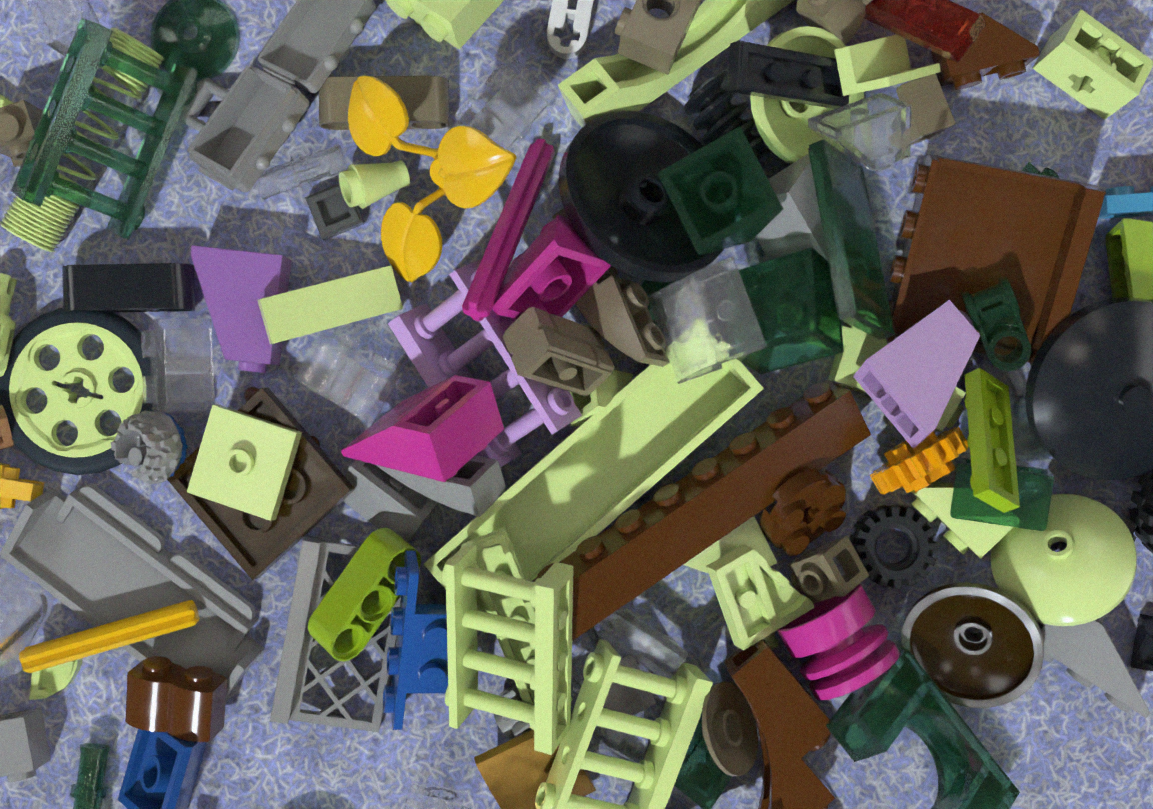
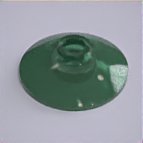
[150,0,240,82]

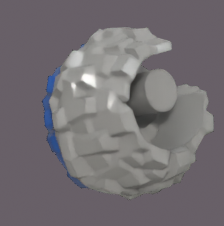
[111,410,188,484]

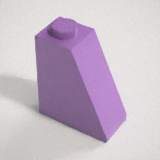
[190,245,291,373]

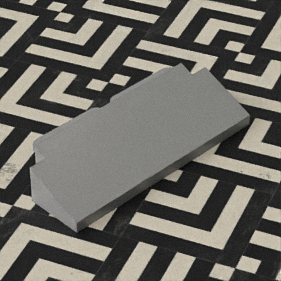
[0,484,265,699]

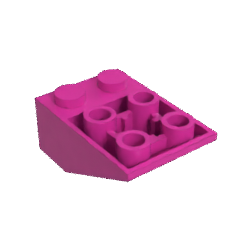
[341,375,504,482]

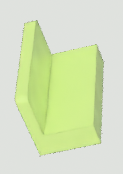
[834,33,941,96]

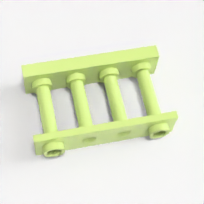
[442,542,573,755]
[535,639,713,809]

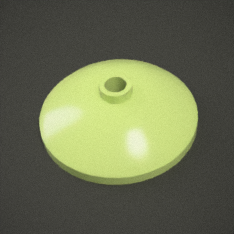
[750,26,864,165]
[991,494,1137,626]

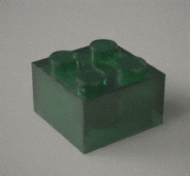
[729,247,844,374]

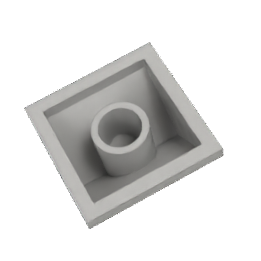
[735,151,856,275]

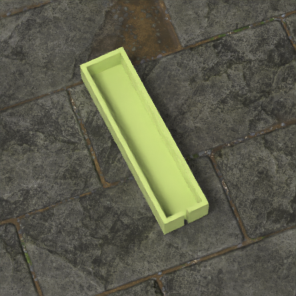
[423,319,764,634]

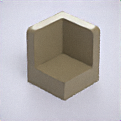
[888,73,956,151]

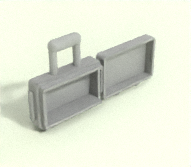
[178,0,376,193]

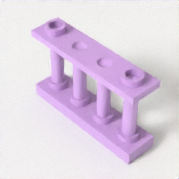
[388,259,582,468]

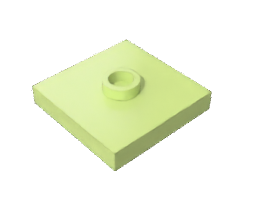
[187,405,302,521]

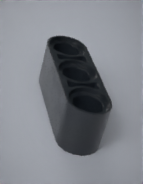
[62,263,195,313]

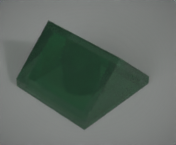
[657,126,784,255]

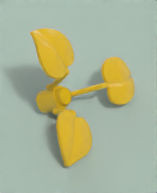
[348,75,517,283]

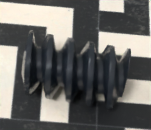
[683,70,771,176]

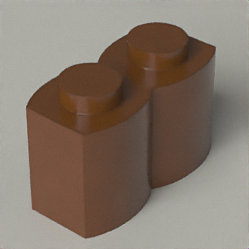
[125,656,227,742]

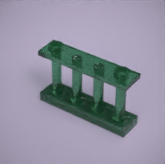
[11,18,199,240]

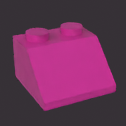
[492,215,611,319]

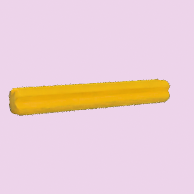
[19,600,199,673]

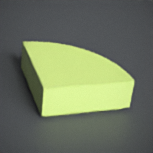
[29,658,83,700]

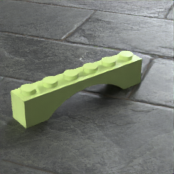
[558,0,794,127]

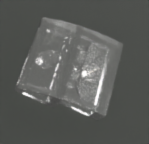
[648,257,766,384]

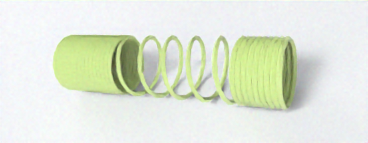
[0,27,164,252]

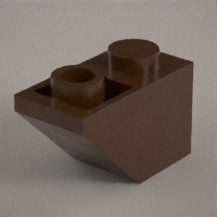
[927,12,1040,90]

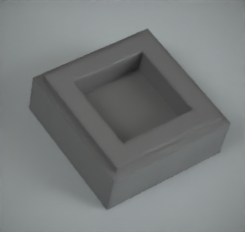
[305,184,365,240]

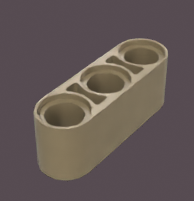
[319,75,449,130]

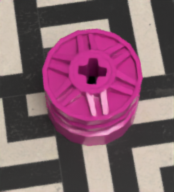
[777,584,900,700]

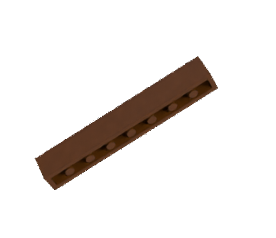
[532,380,871,641]

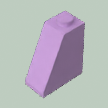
[853,300,980,448]

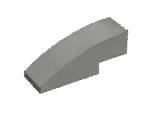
[376,455,507,517]

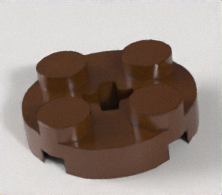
[760,469,846,556]

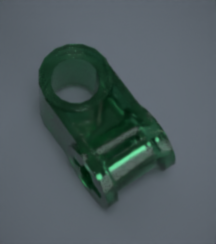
[960,276,1031,371]

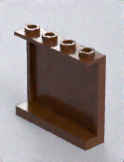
[878,154,1106,366]

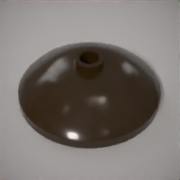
[901,582,1044,708]

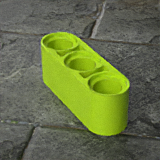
[308,527,422,662]

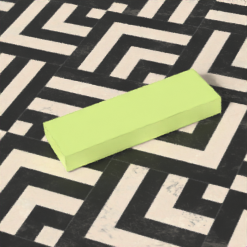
[257,265,403,344]

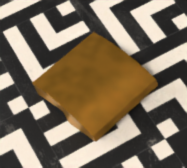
[474,729,596,809]

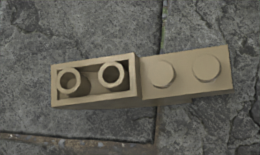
[552,208,670,367]

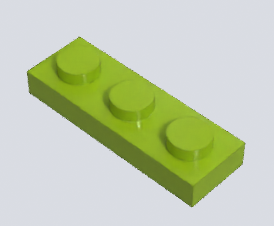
[964,368,1020,513]

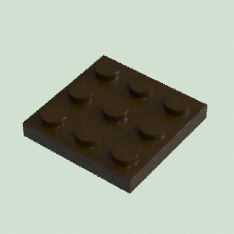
[167,388,355,580]

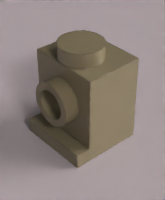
[0,100,58,168]
[789,536,869,604]

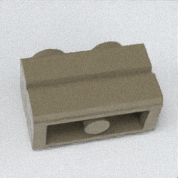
[503,307,615,396]

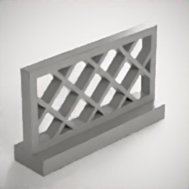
[270,535,401,732]

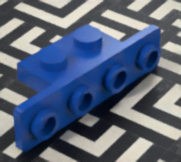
[383,551,448,730]

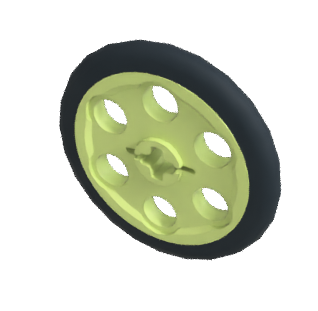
[0,307,165,475]

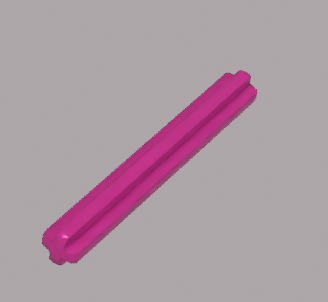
[462,139,555,321]

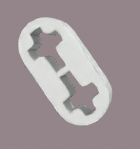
[547,0,595,59]

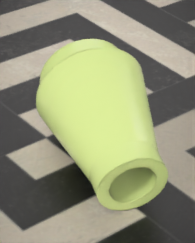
[339,160,410,209]

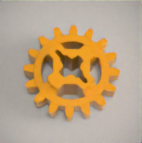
[870,427,969,495]

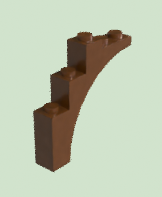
[724,639,837,809]

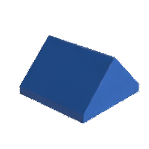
[118,729,207,809]

